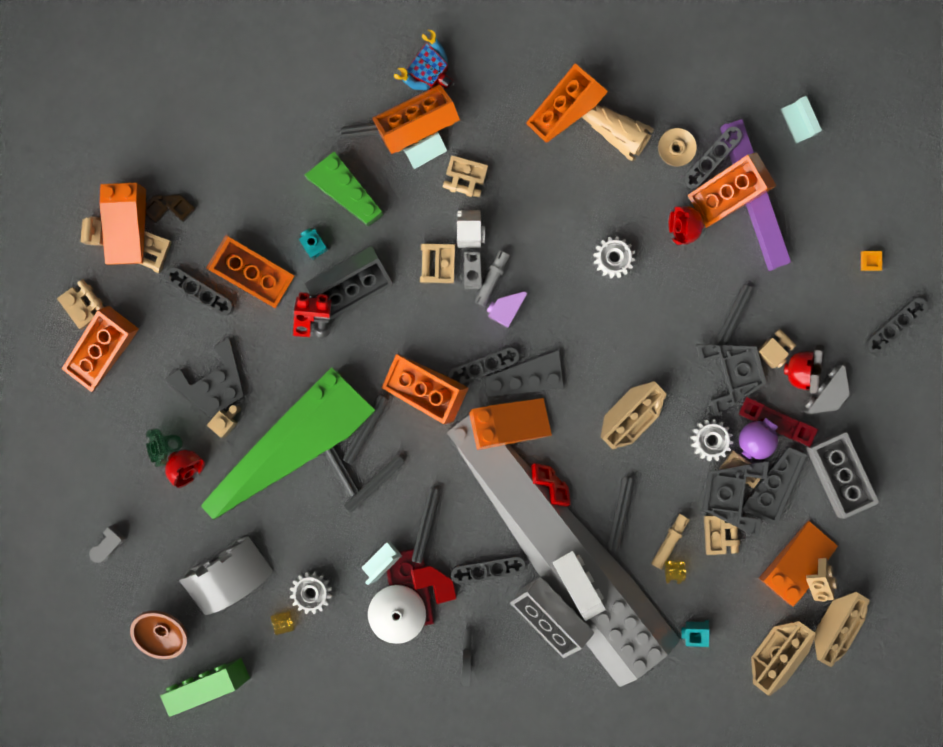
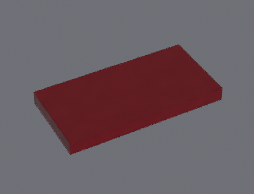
[386,549,434,626]

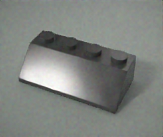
[305,246,393,320]

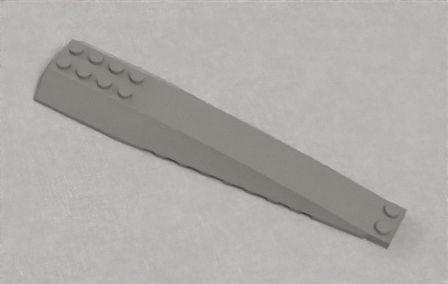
[447,415,680,687]

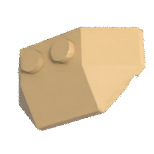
[601,381,666,449]
[814,592,870,667]
[751,621,816,696]

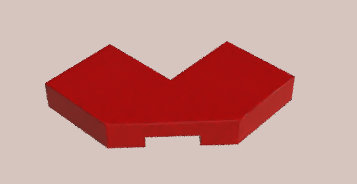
[531,463,571,507]
[411,566,456,604]

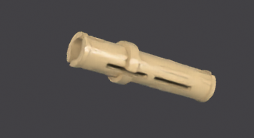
[651,514,690,570]

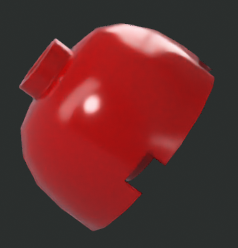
[668,206,704,245]
[784,351,814,390]
[165,450,205,488]

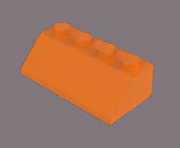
[372,85,460,154]

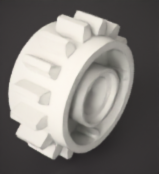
[593,236,635,279]
[690,419,733,461]
[290,571,332,614]

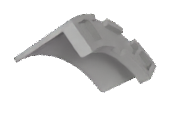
[179,536,273,615]

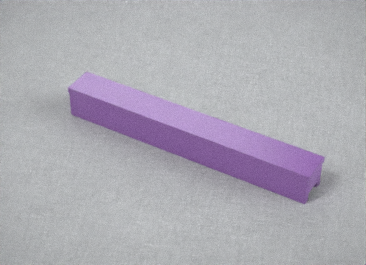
[720,119,791,271]

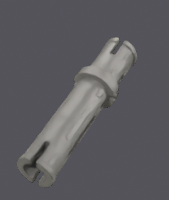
[475,250,510,307]

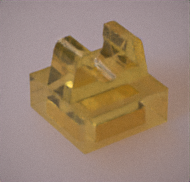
[664,561,686,584]
[271,611,295,635]

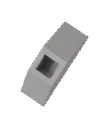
[803,365,850,414]

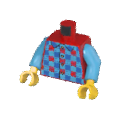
[394,29,453,91]

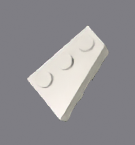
[457,210,485,248]
[552,551,606,621]

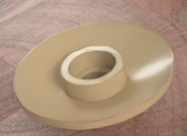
[658,128,697,167]

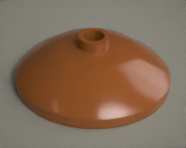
[130,611,188,659]

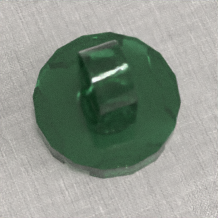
[146,428,183,467]

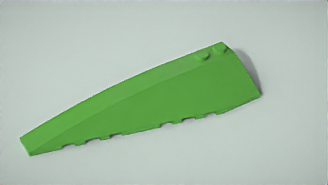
[201,367,376,520]

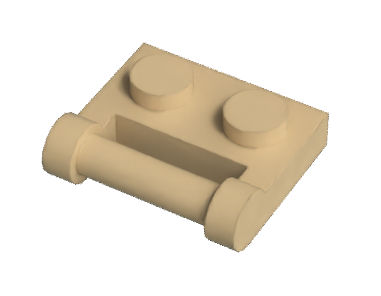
[141,231,172,273]
[420,244,455,284]

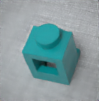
[299,228,328,260]
[682,620,709,647]

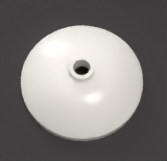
[368,585,426,643]

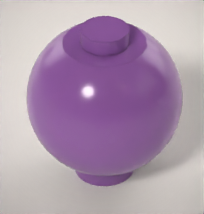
[739,418,778,460]

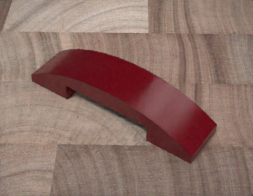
[738,397,818,447]

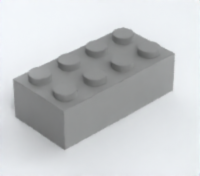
[805,432,879,519]
[510,577,594,658]

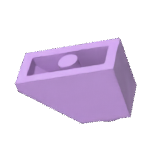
[487,292,527,328]

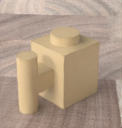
[80,216,104,246]
[758,329,796,368]
[207,406,241,438]

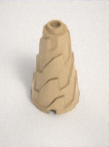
[582,104,654,162]

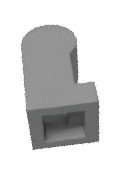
[464,252,482,289]
[89,525,126,563]

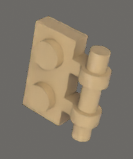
[443,155,488,198]
[57,279,104,330]
[704,515,740,555]

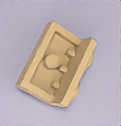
[806,558,837,601]

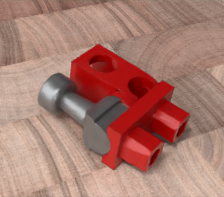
[293,292,331,338]

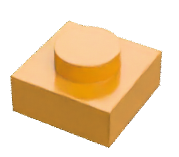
[861,251,882,271]

